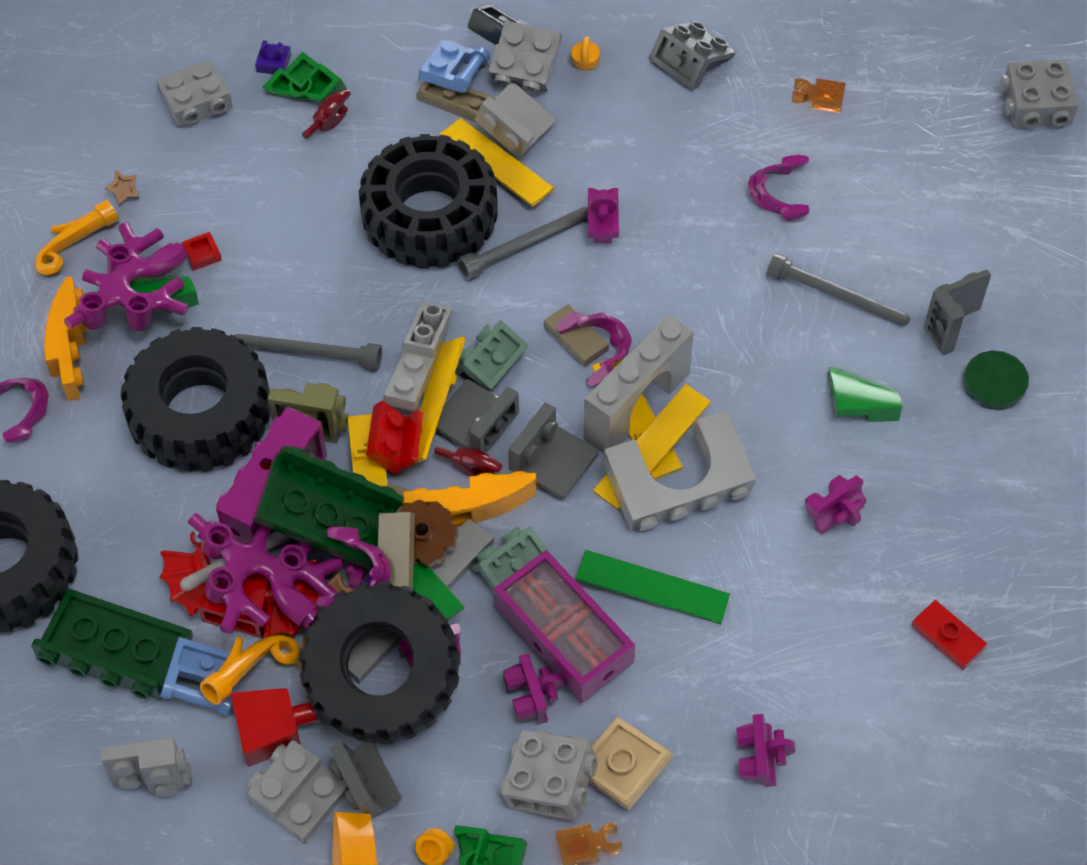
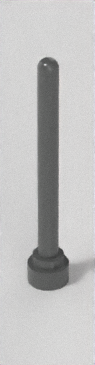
[457,207,588,280]
[766,252,910,325]
[235,334,382,370]

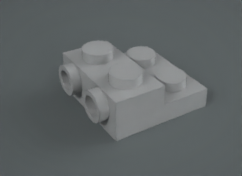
[489,20,562,92]
[156,60,233,128]
[101,737,192,798]
[247,740,349,844]

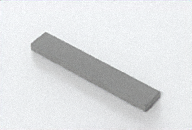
[348,519,494,683]

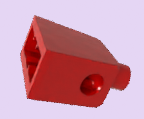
[231,688,317,767]

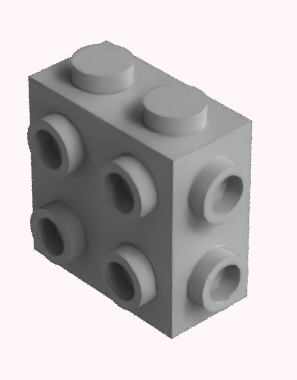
[1000,59,1078,128]
[500,729,598,821]

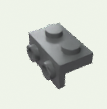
[329,741,402,818]

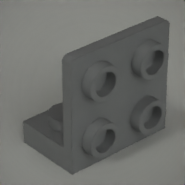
[649,21,736,89]
[924,270,991,355]
[436,379,519,453]
[508,402,598,499]

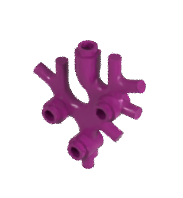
[64,222,188,332]
[187,513,343,634]

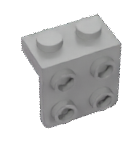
[474,83,555,159]

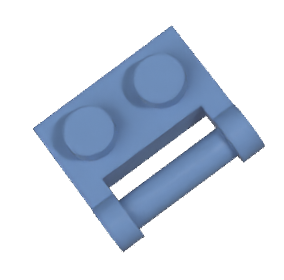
[418,39,490,93]
[160,637,238,717]

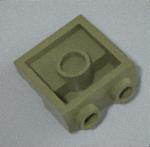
[268,383,349,444]

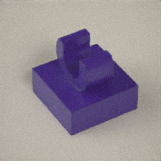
[255,40,291,74]

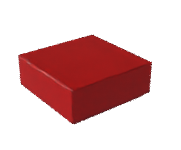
[181,232,222,271]

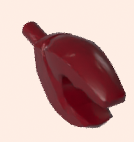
[302,89,351,139]
[434,446,502,476]

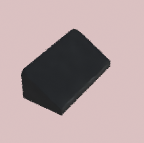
[468,4,522,45]

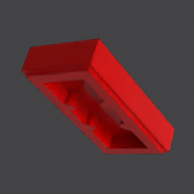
[911,599,987,670]

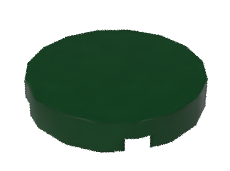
[963,350,1029,410]

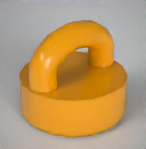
[571,36,600,70]
[415,828,455,865]

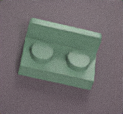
[455,320,529,391]
[471,526,550,590]

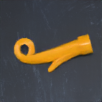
[35,199,120,275]
[200,635,300,705]

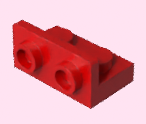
[366,401,423,475]

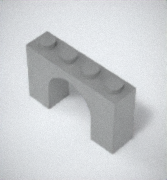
[584,314,694,453]
[602,409,756,531]

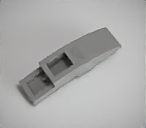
[384,301,452,411]

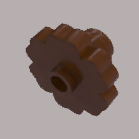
[401,500,458,568]

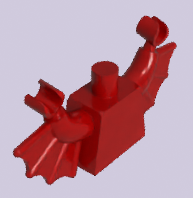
[159,531,329,638]

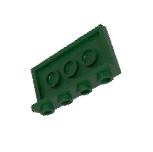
[252,446,405,570]
[31,588,193,701]

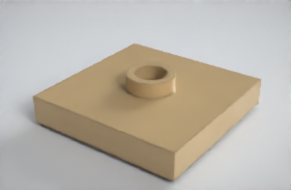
[588,716,673,810]

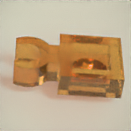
[792,78,846,113]
[555,823,622,865]

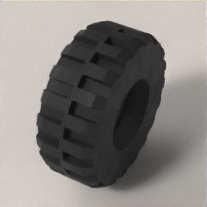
[359,134,498,269]
[121,327,271,472]
[0,480,79,633]
[299,582,461,744]

